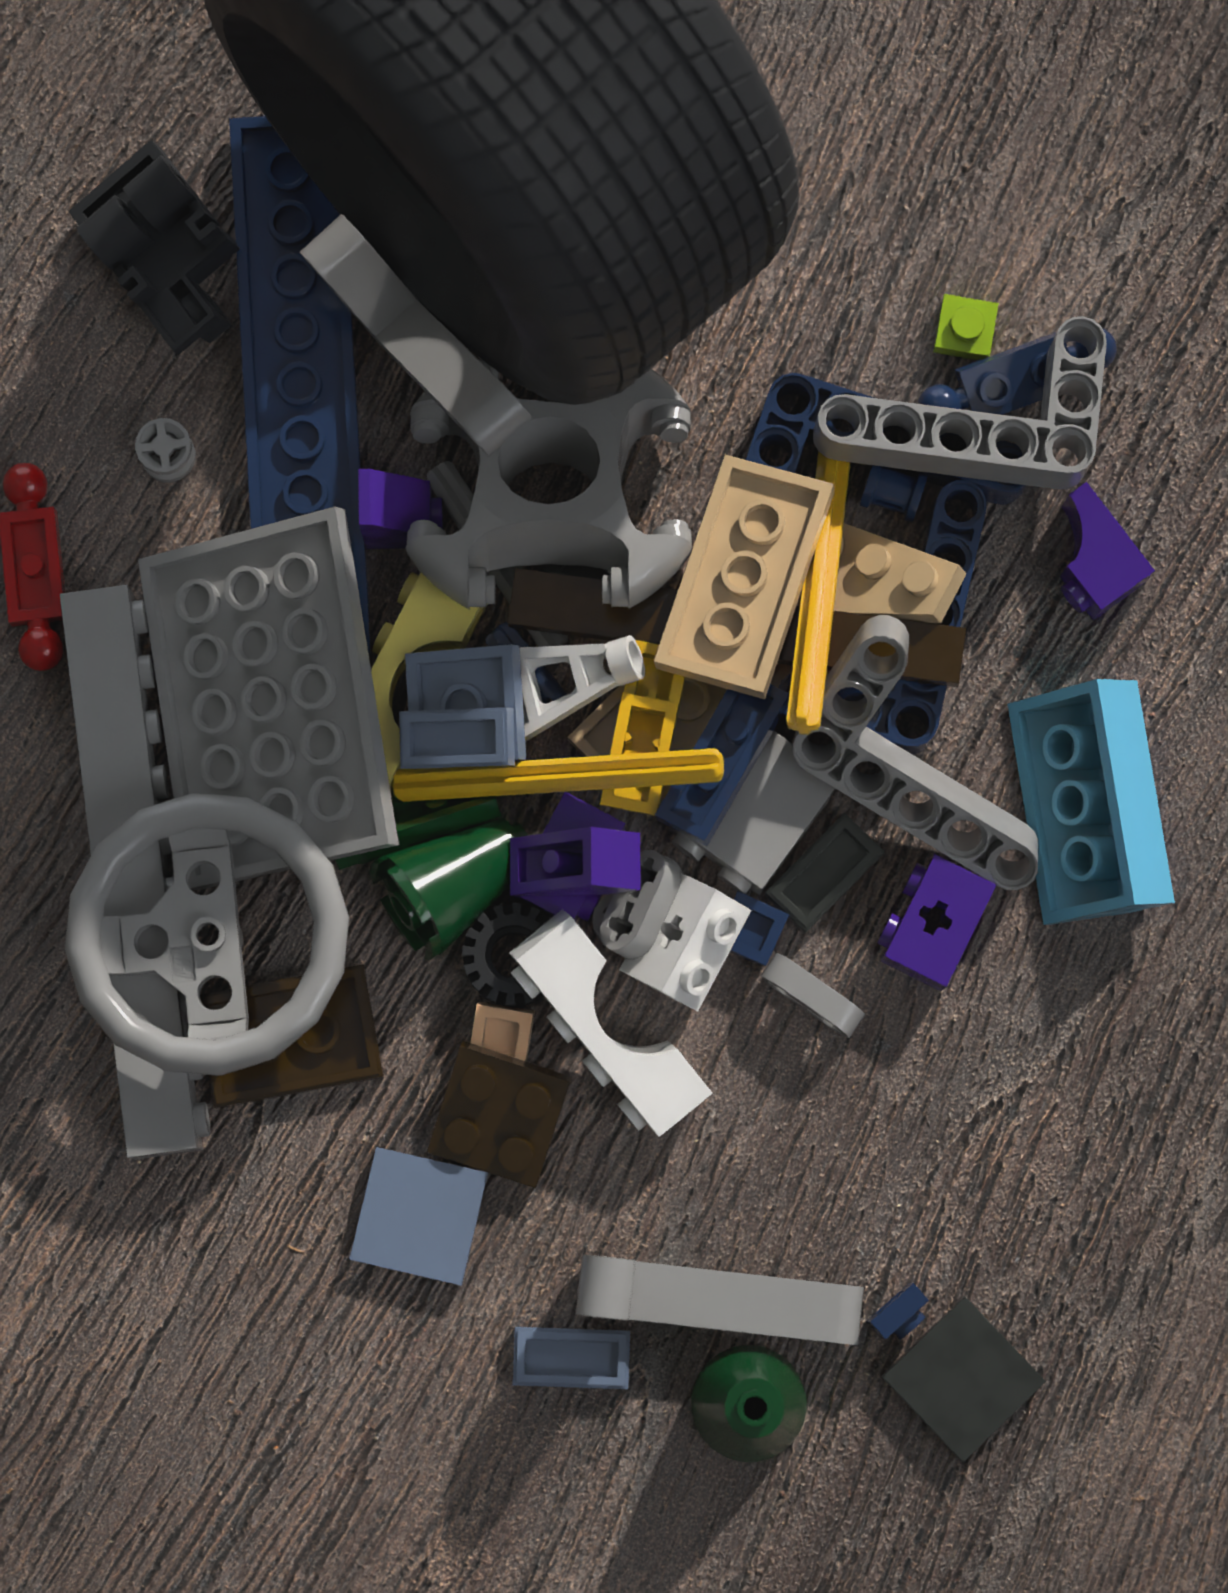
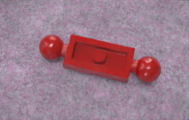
[0,463,65,671]

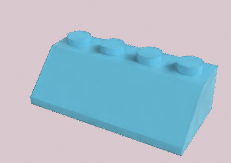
[1007,679,1175,925]

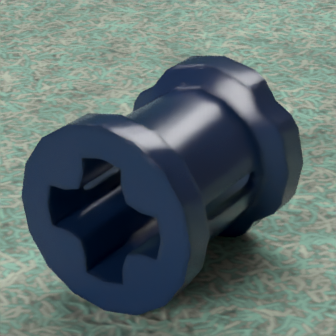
[859,465,928,523]

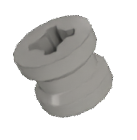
[135,418,196,483]

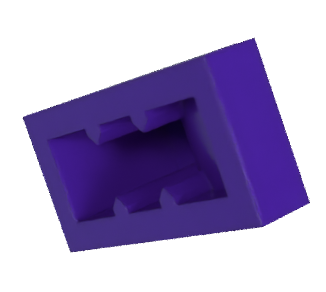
[1060,482,1155,621]

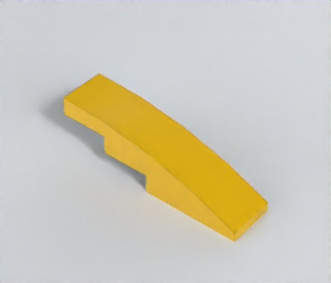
[600,640,686,816]

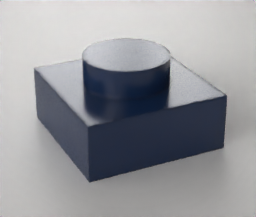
[730,891,789,968]
[866,1283,929,1340]

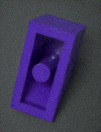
[358,469,443,549]
[510,827,641,896]

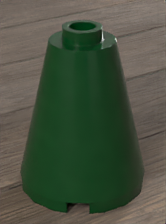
[370,818,529,961]
[691,1345,807,1462]

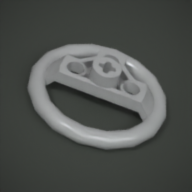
[64,793,349,1076]

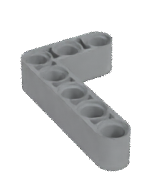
[300,214,532,456]
[813,316,1107,489]
[793,615,1038,890]
[576,1254,864,1345]

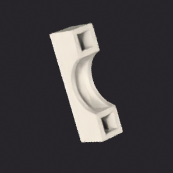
[509,909,712,1137]

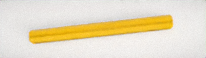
[786,451,850,735]
[393,748,724,802]

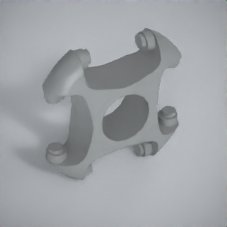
[406,359,693,610]

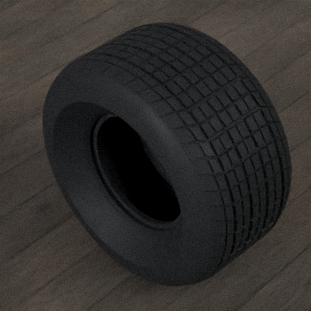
[203,0,799,405]

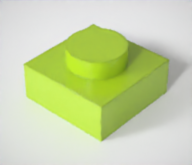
[933,294,999,360]

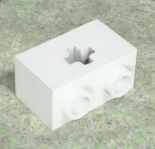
[619,873,752,1012]

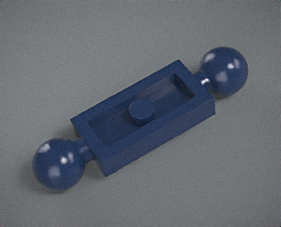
[917,328,1117,415]

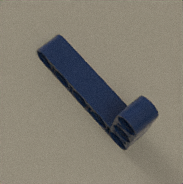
[746,373,1026,505]
[778,480,987,755]

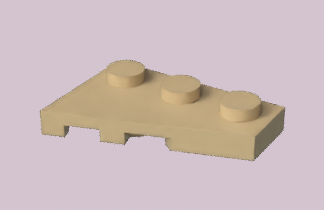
[797,523,966,623]

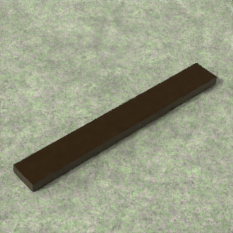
[507,568,966,687]

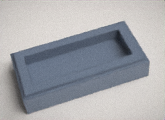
[399,707,515,769]
[513,1327,630,1389]

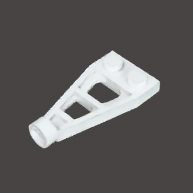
[520,635,645,742]

